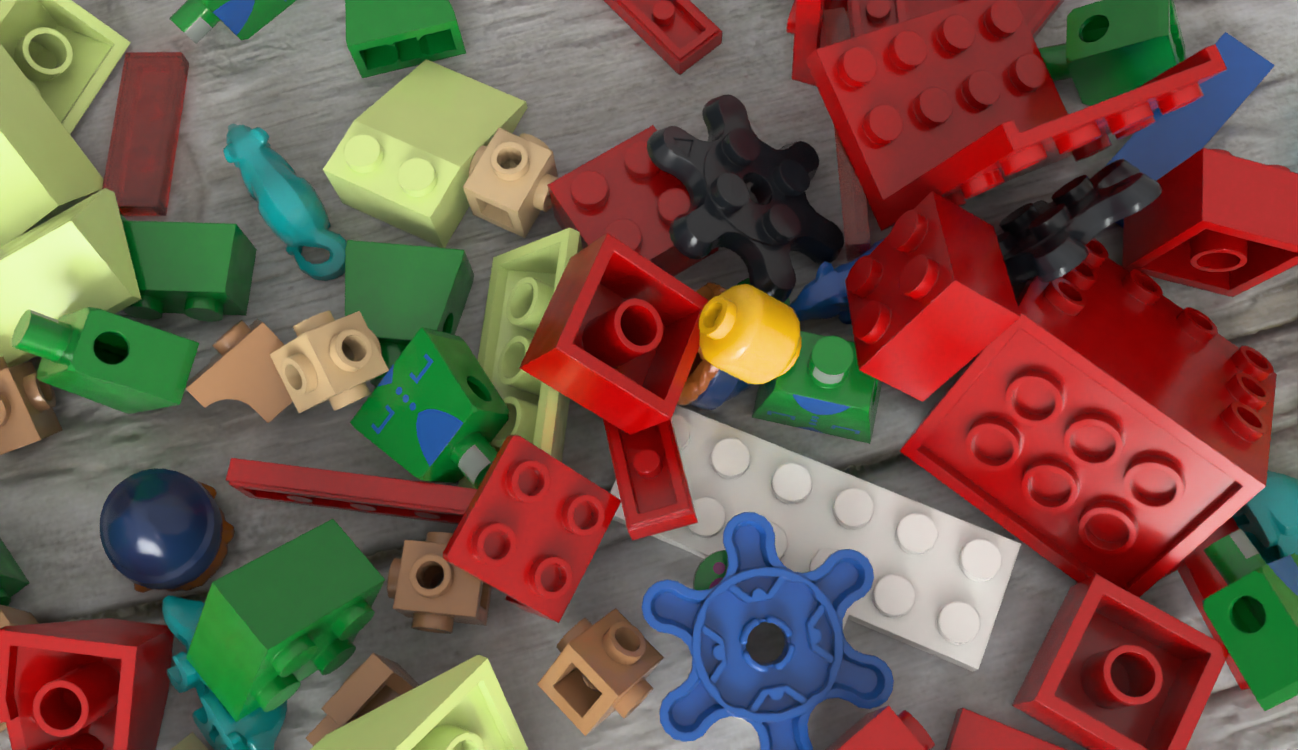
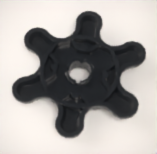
[647,94,844,302]
[997,158,1163,288]

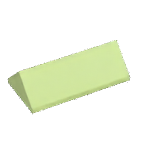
[0,0,131,134]
[0,43,109,247]
[0,188,141,367]
[458,228,583,489]

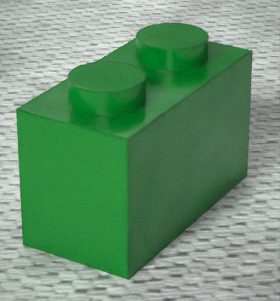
[122,220,257,322]

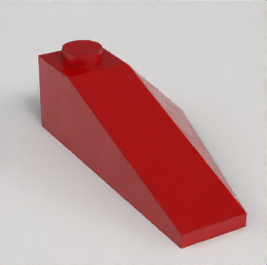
[0,618,174,750]

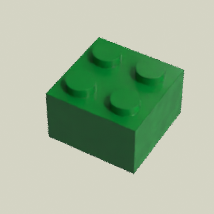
[186,519,385,722]

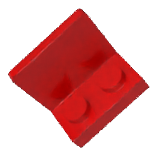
[443,435,621,623]

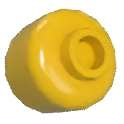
[699,284,802,384]

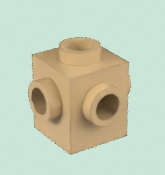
[463,128,558,238]
[270,310,389,413]

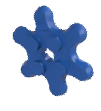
[641,512,894,750]

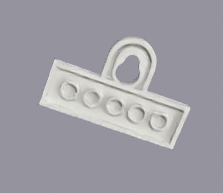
[610,405,1021,721]

